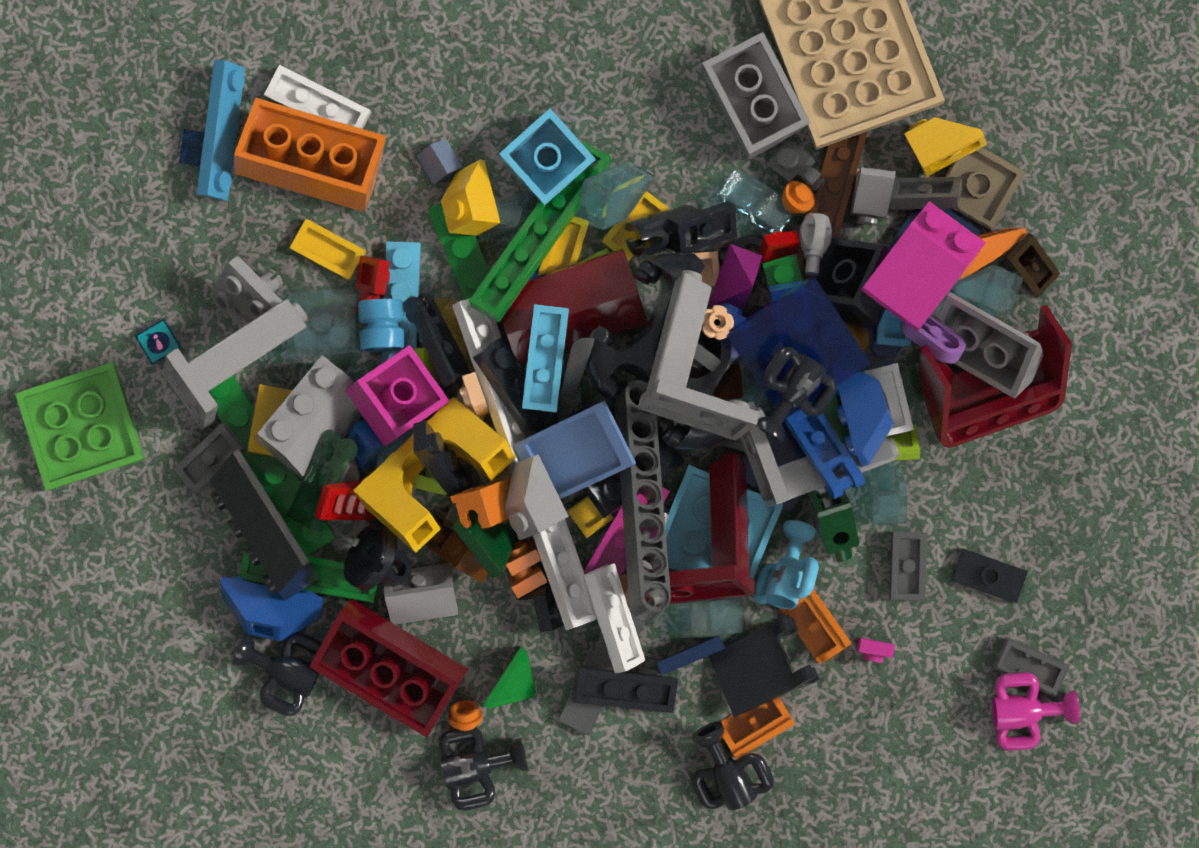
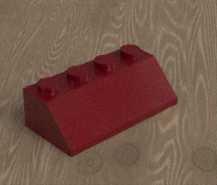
[502,249,648,364]
[309,599,468,738]

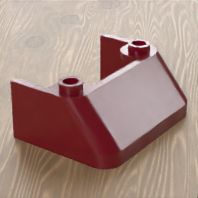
[918,304,1072,448]

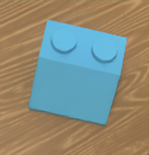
[499,108,596,205]

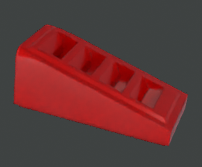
[315,479,376,520]

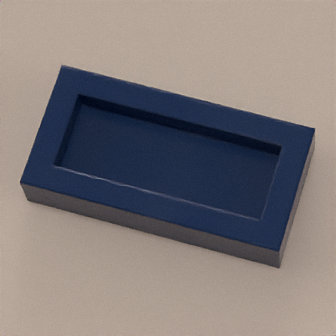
[656,635,725,675]

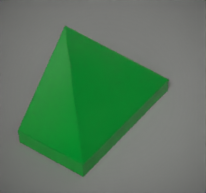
[483,646,536,709]

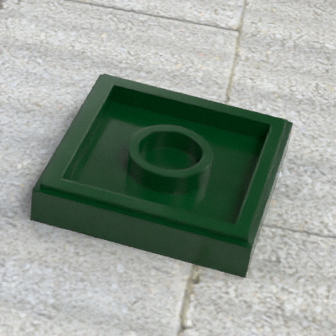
[452,484,517,578]

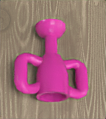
[991,672,1080,751]

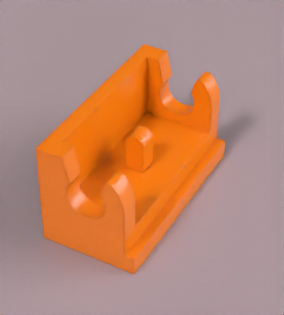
[450,477,511,529]
[779,589,852,664]
[721,697,795,760]

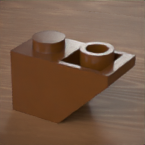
[425,512,488,584]

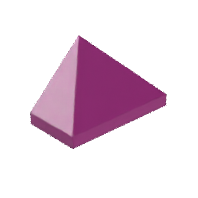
[707,244,762,311]

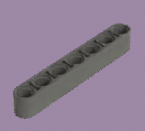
[615,380,671,621]

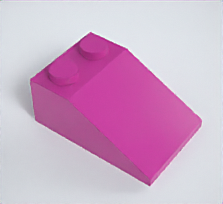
[861,201,986,332]

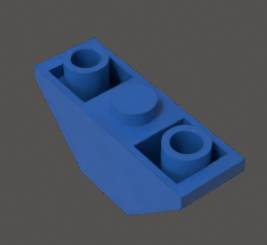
[831,361,894,467]
[220,576,323,641]

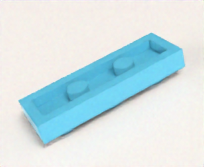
[522,304,569,412]

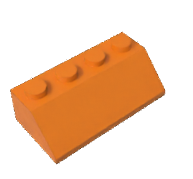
[234,97,386,212]

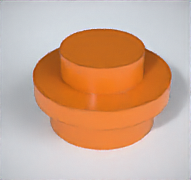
[782,181,815,214]
[448,700,483,731]

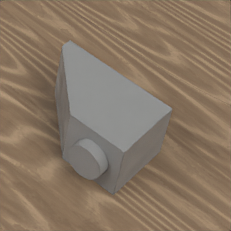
[849,167,896,226]
[505,454,569,540]

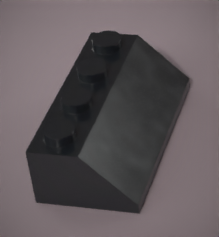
[210,449,320,600]

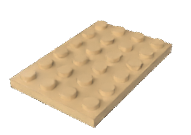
[759,0,945,150]

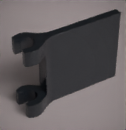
[709,615,820,717]

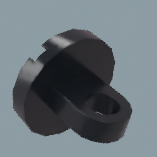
[344,523,411,591]

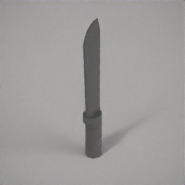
[556,338,594,423]

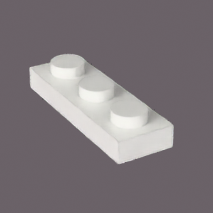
[264,65,371,129]
[584,563,645,673]

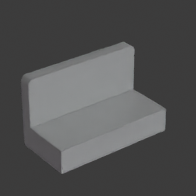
[384,563,458,625]

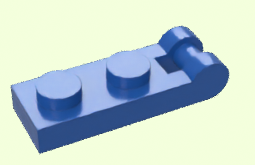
[785,404,865,499]

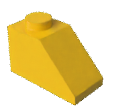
[904,117,987,177]
[441,159,500,236]

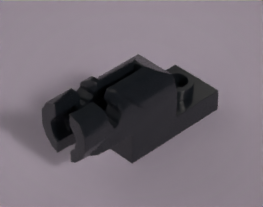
[625,201,737,256]

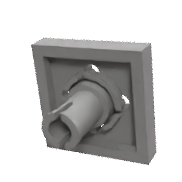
[209,256,283,329]

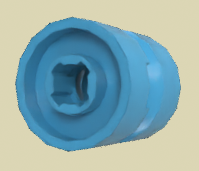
[358,299,404,352]

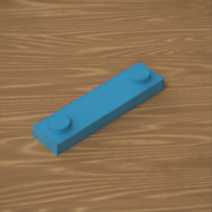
[197,60,245,201]

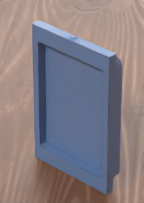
[513,401,636,499]

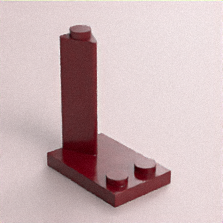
[645,453,756,604]

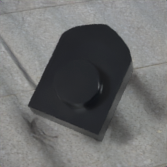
[516,581,564,632]

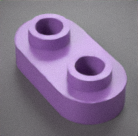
[900,314,966,363]

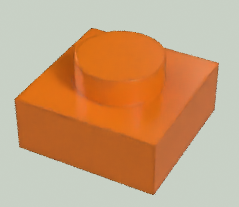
[506,539,541,576]
[507,563,548,598]

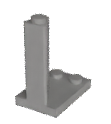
[637,270,760,441]
[164,299,308,432]
[740,401,899,508]

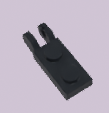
[403,293,471,387]

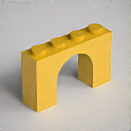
[353,397,516,553]

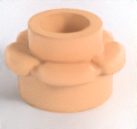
[701,305,734,340]

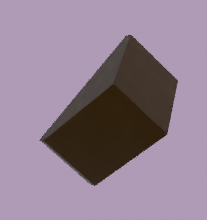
[999,233,1060,298]

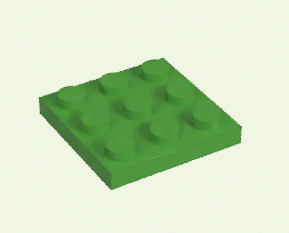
[15,362,146,491]

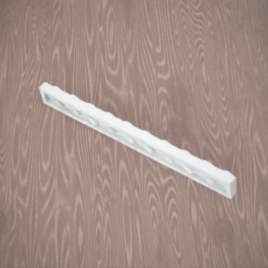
[452,298,598,630]

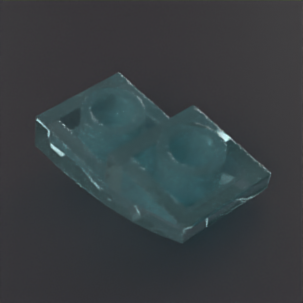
[717,169,793,232]

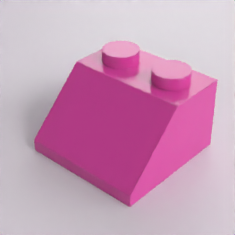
[345,345,450,447]

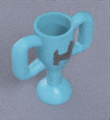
[754,520,819,609]

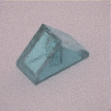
[673,598,744,639]

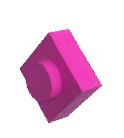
[855,637,895,663]

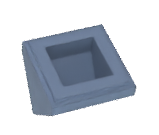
[417,139,463,185]

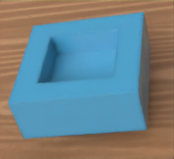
[875,310,911,347]

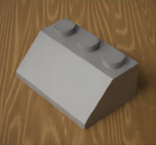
[700,32,810,160]
[938,292,1044,399]
[254,355,362,483]

